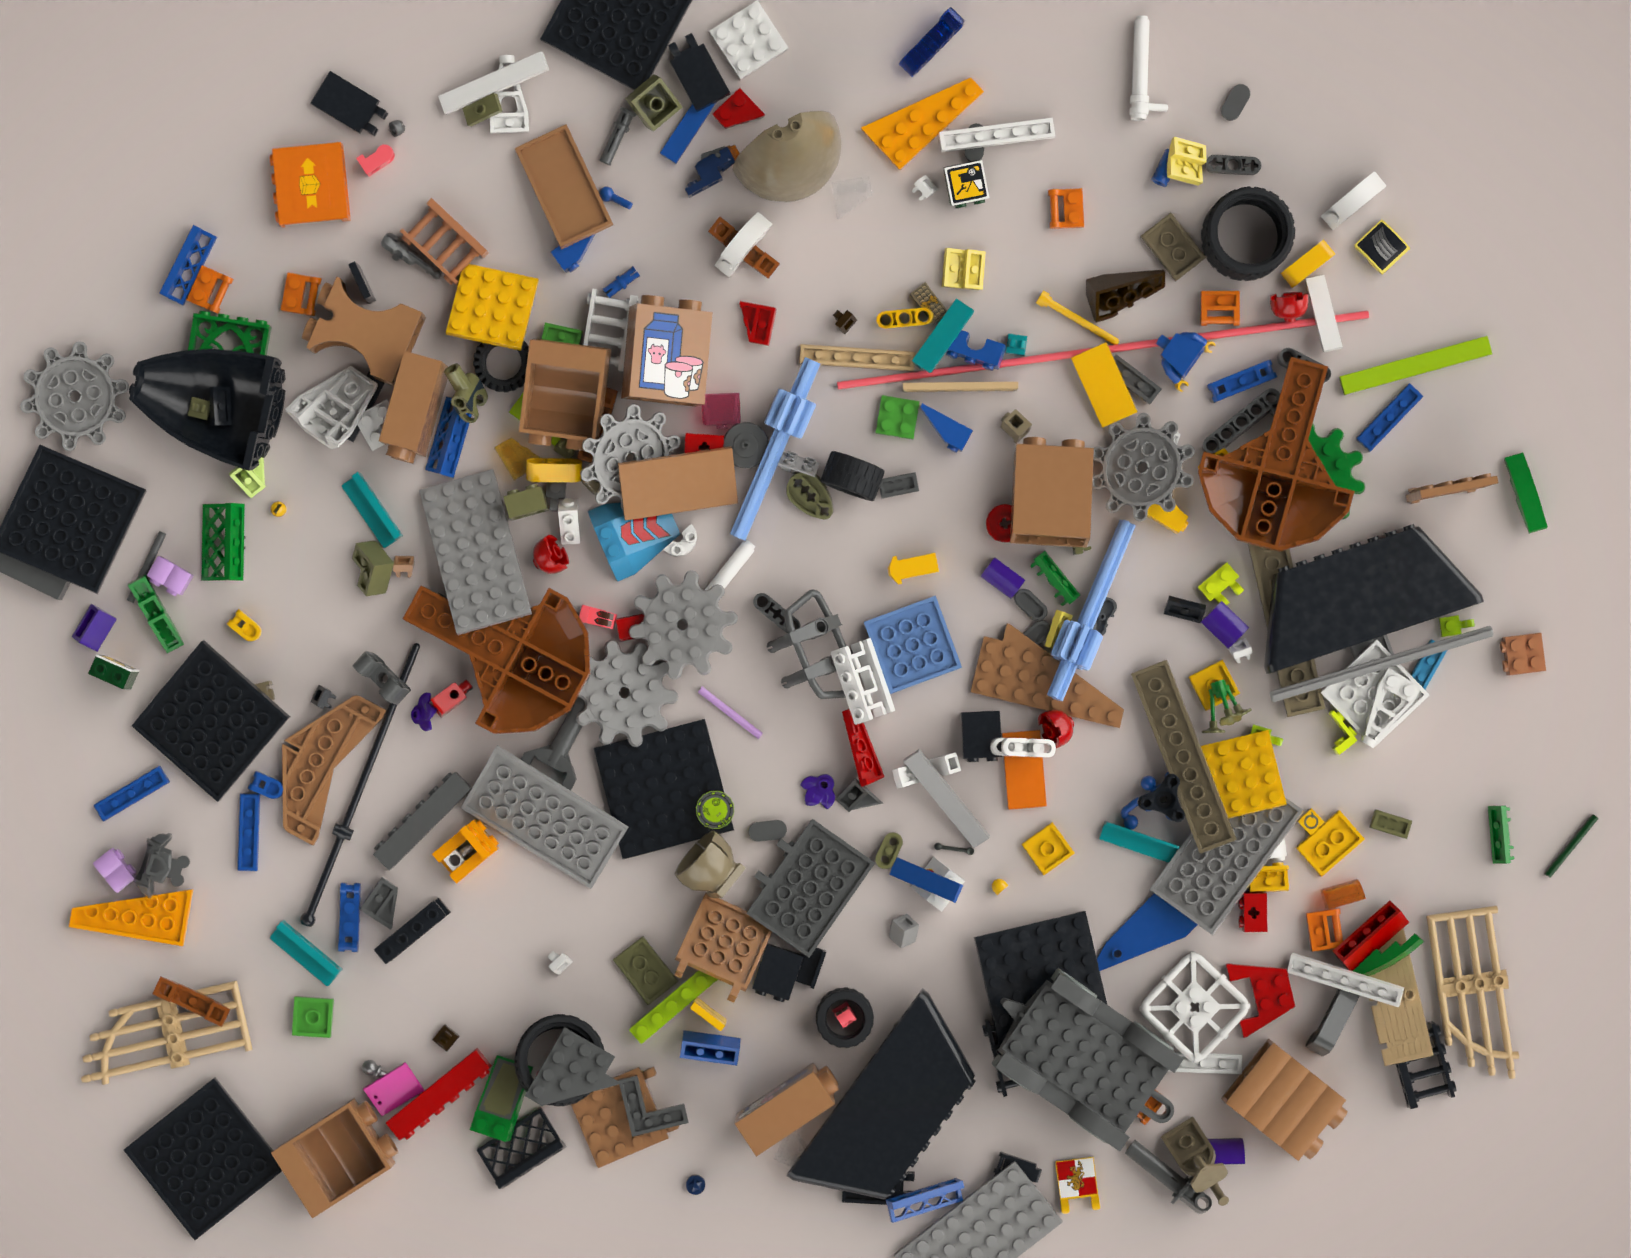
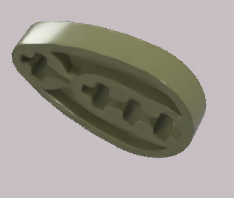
[786,472,834,520]

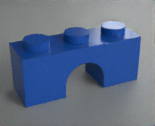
[946,330,1006,371]

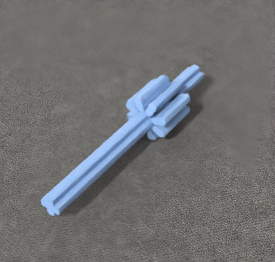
[730,357,821,541]
[1047,520,1136,702]

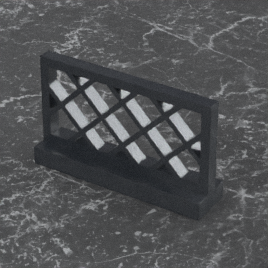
[477,1108,567,1189]

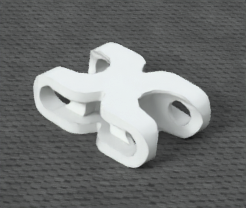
[990,738,1056,757]

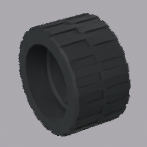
[820,451,885,501]
[816,987,874,1048]

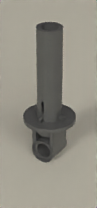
[1125,1140,1212,1214]

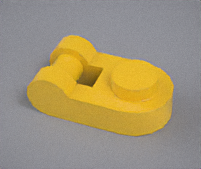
[226,609,261,641]

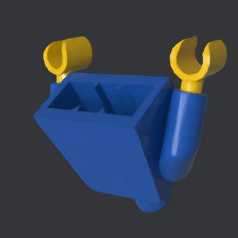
[1156,332,1215,392]

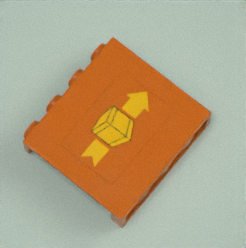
[270,142,351,228]

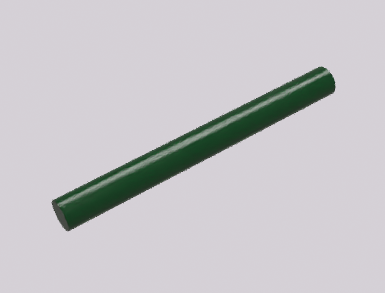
[1544,814,1599,878]

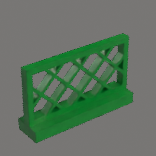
[201,503,245,581]

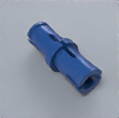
[603,266,640,298]

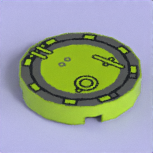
[696,791,734,829]

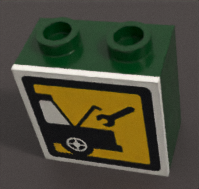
[943,160,989,209]
[88,654,140,689]

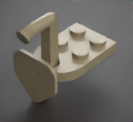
[1161,1117,1229,1206]

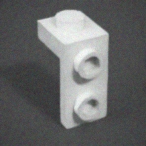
[558,498,580,545]

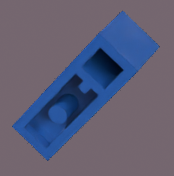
[551,234,595,273]
[920,403,973,453]

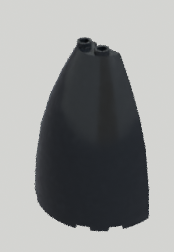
[129,349,286,471]

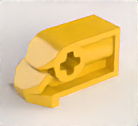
[887,553,939,585]

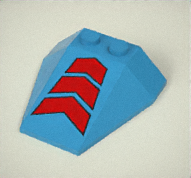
[588,502,680,581]

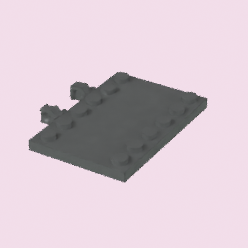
[746,819,875,957]

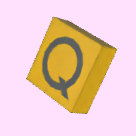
[1297,808,1324,835]

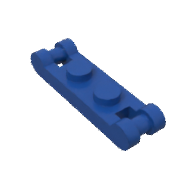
[1207,359,1277,403]
[338,883,361,952]

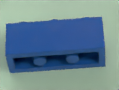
[680,1030,741,1066]

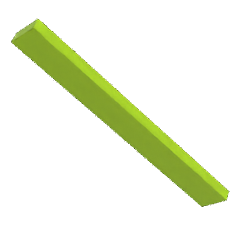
[1339,336,1493,395]

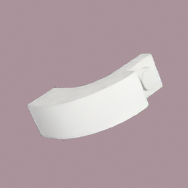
[1321,171,1386,230]
[714,212,773,277]
[892,752,961,789]

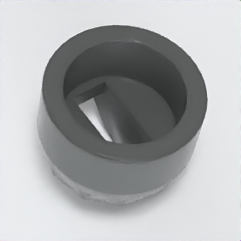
[389,120,405,137]

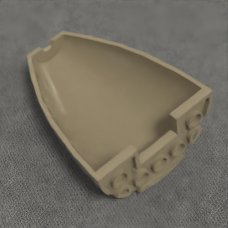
[732,111,841,202]

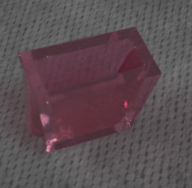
[702,393,741,429]

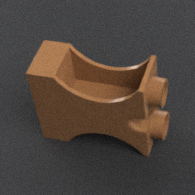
[302,277,426,387]

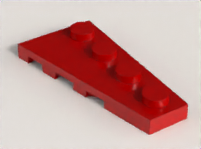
[842,709,885,787]

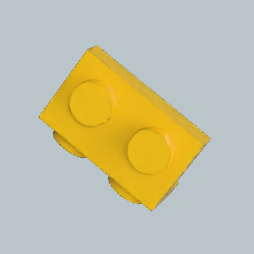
[1249,862,1289,893]

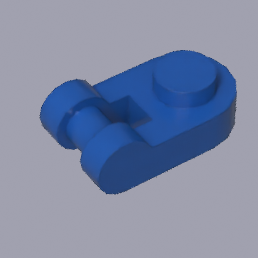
[248,771,283,799]

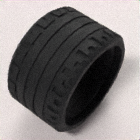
[1201,186,1295,281]
[514,1014,604,1106]

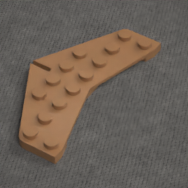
[282,696,387,846]

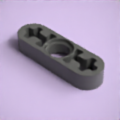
[1205,155,1261,175]

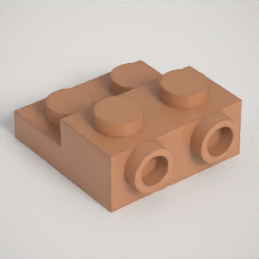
[1500,633,1546,675]

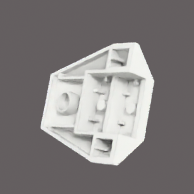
[285,366,378,449]

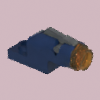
[685,144,740,198]

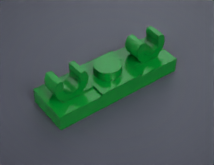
[1030,551,1080,606]
[1488,805,1514,864]

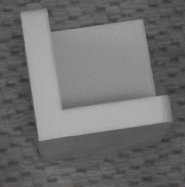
[889,914,919,948]

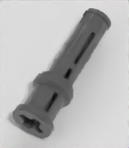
[600,107,636,166]

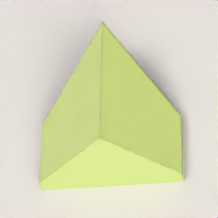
[228,457,266,498]

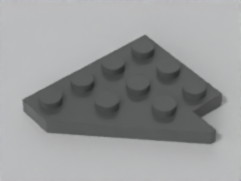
[525,1027,620,1106]

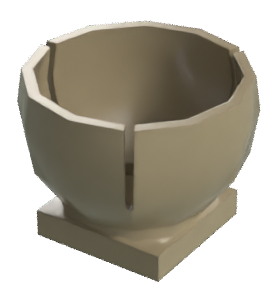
[674,830,746,898]

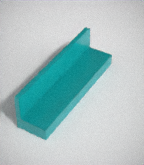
[912,298,974,373]
[342,472,403,548]
[1099,821,1180,863]
[270,920,343,986]

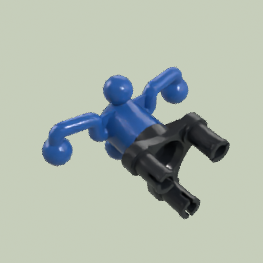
[1121,772,1185,830]

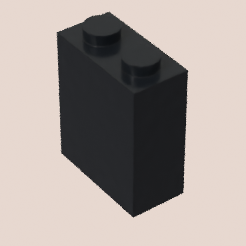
[961,711,1002,762]
[752,943,804,1002]

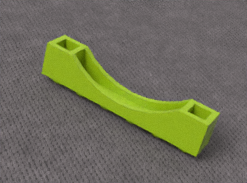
[629,970,718,1044]

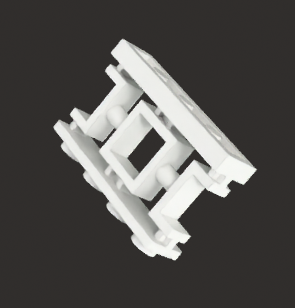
[831,638,895,725]

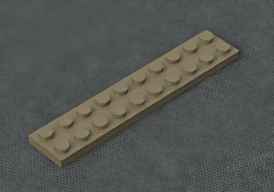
[1248,544,1325,717]
[1131,660,1237,854]

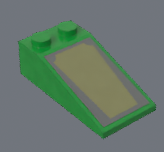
[470,1055,533,1142]

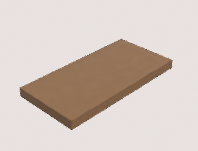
[515,124,613,249]
[617,446,738,521]

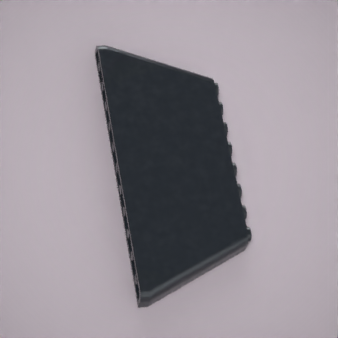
[1264,524,1484,674]
[786,988,976,1199]

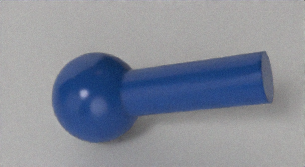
[599,186,633,210]

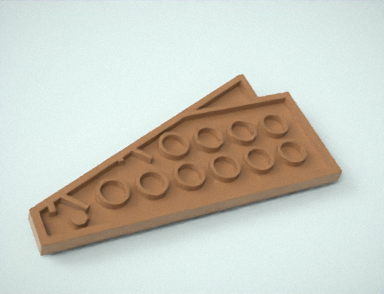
[970,623,1124,728]

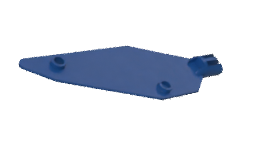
[1097,885,1250,971]

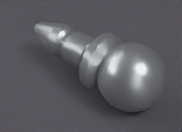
[362,1060,387,1078]

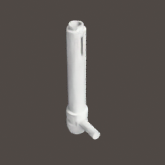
[1129,16,1168,121]
[682,540,756,625]

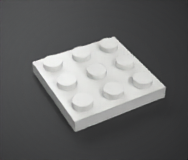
[709,0,789,80]

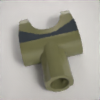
[444,363,488,423]

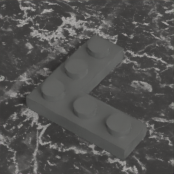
[618,1075,689,1137]

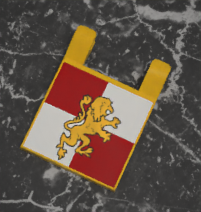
[1055,1157,1100,1214]

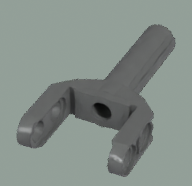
[521,697,585,791]

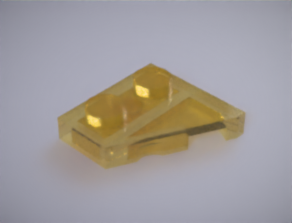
[494,438,542,481]

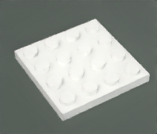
[1321,639,1429,747]

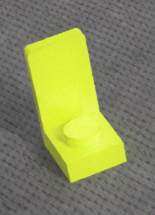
[1328,710,1358,755]

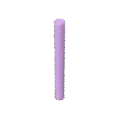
[698,686,763,739]

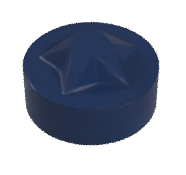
[686,1175,705,1195]

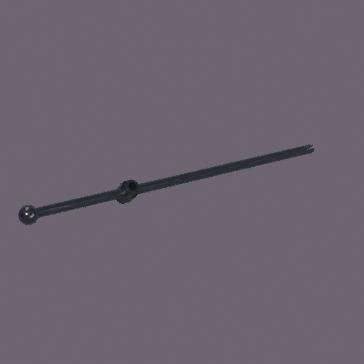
[300,643,420,927]

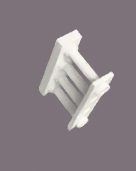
[583,289,639,373]

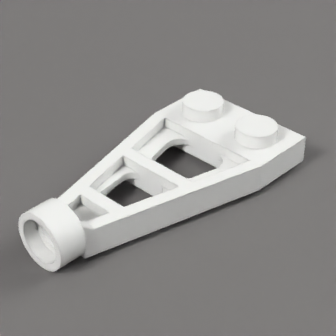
[490,55,529,134]
[1360,668,1422,748]

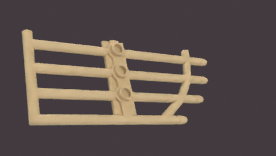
[1426,906,1519,1079]
[81,980,253,1085]

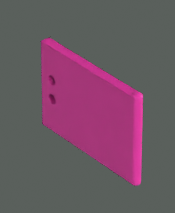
[363,1062,424,1116]

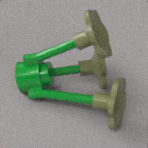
[1202,680,1252,733]

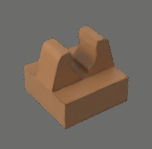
[393,556,415,578]

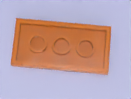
[1002,730,1047,810]

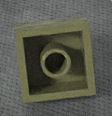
[625,74,682,132]
[503,484,549,520]

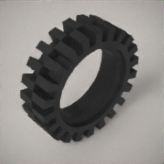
[473,341,529,393]

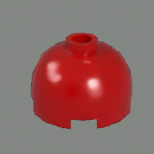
[1270,292,1309,322]
[533,535,569,574]
[1038,709,1074,748]

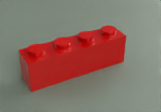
[1333,900,1409,971]

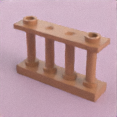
[400,198,489,286]

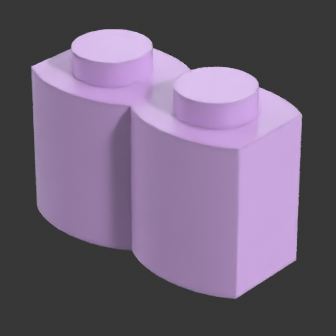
[147,556,194,596]
[93,848,137,893]

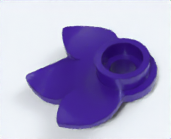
[411,692,437,731]
[800,774,835,809]

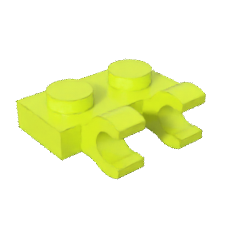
[1197,563,1244,605]

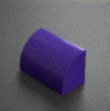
[980,557,1025,599]
[1201,601,1249,649]
[72,604,117,652]
[1204,1138,1245,1164]

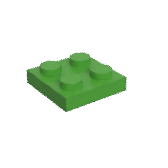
[876,395,920,440]
[292,996,334,1038]

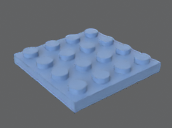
[864,596,962,694]

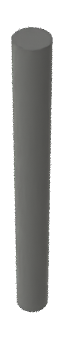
[127,531,166,603]

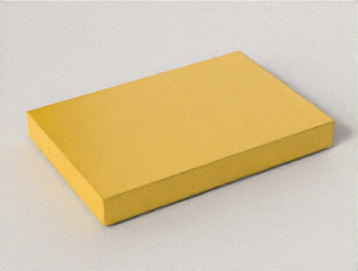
[1296,810,1365,877]
[690,997,727,1031]

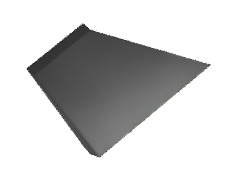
[835,778,883,812]

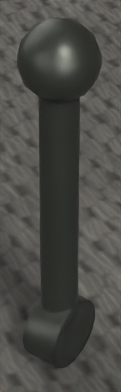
[934,843,974,855]

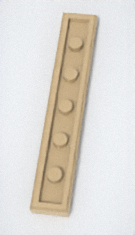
[799,344,915,371]
[903,382,1018,392]

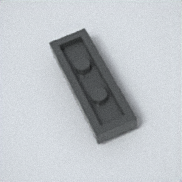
[1114,354,1162,405]

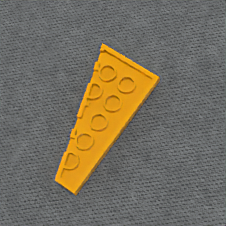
[861,78,984,170]
[69,889,194,946]

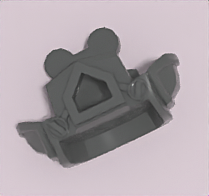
[133,833,190,899]

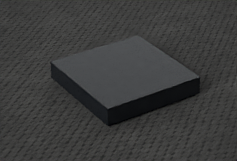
[348,261,376,303]

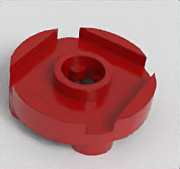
[986,504,1012,543]

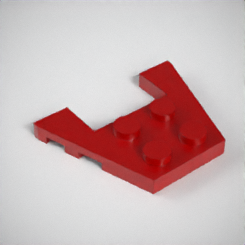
[1226,963,1296,1038]

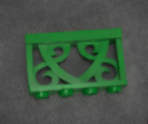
[188,311,272,355]

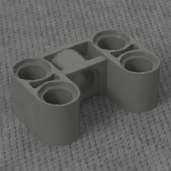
[353,651,411,705]

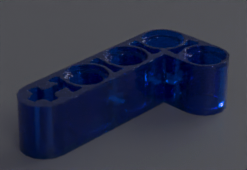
[899,7,965,77]

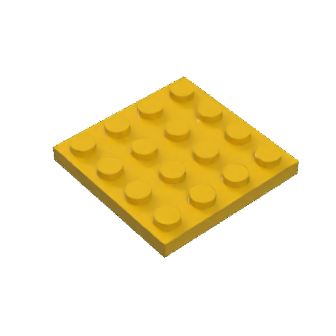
[446,264,539,351]
[1201,730,1287,819]

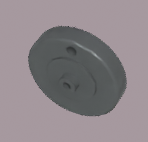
[723,422,769,468]

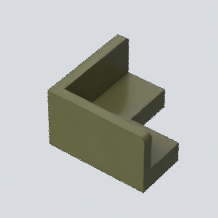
[352,540,394,596]

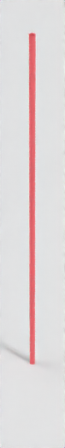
[837,311,1369,390]

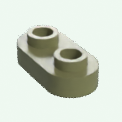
[875,832,903,869]

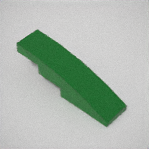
[1504,452,1548,534]
[128,575,184,654]
[1353,933,1424,976]

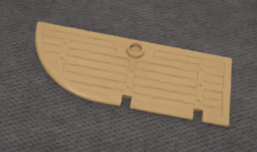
[1369,928,1434,1066]

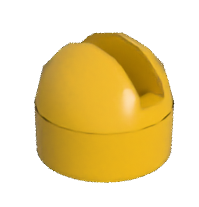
[270,501,287,517]
[992,879,1008,895]

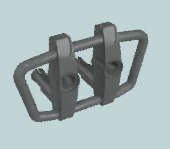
[767,589,853,699]

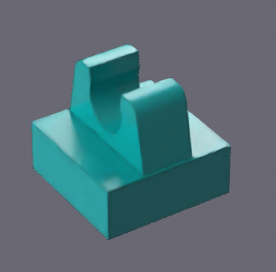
[1006,334,1027,356]

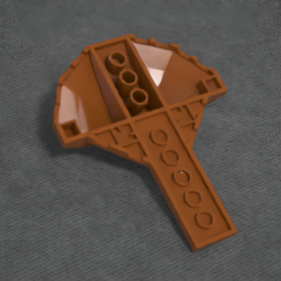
[1198,357,1355,552]
[403,586,590,734]

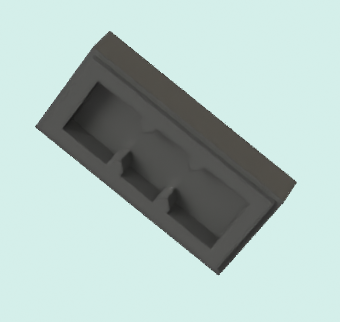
[879,472,919,499]

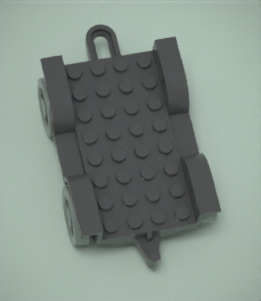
[992,968,1184,1151]

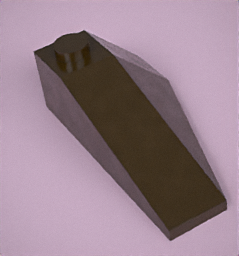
[1086,270,1165,323]

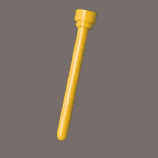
[1036,290,1119,345]

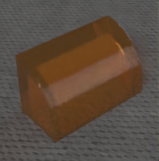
[1320,879,1366,909]

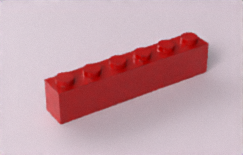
[386,1048,492,1141]

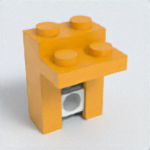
[432,819,499,884]

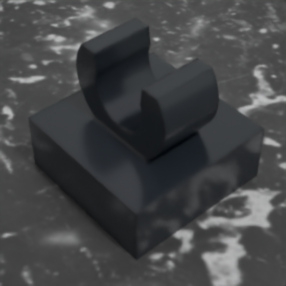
[311,685,336,709]

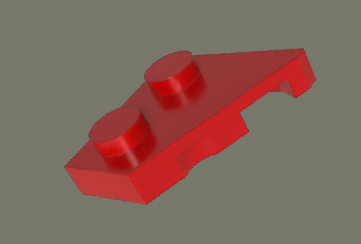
[712,88,765,129]
[739,301,777,346]

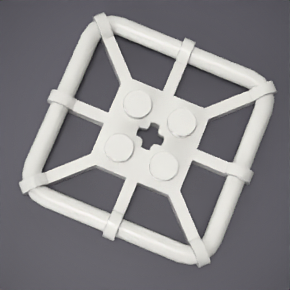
[1139,951,1250,1063]

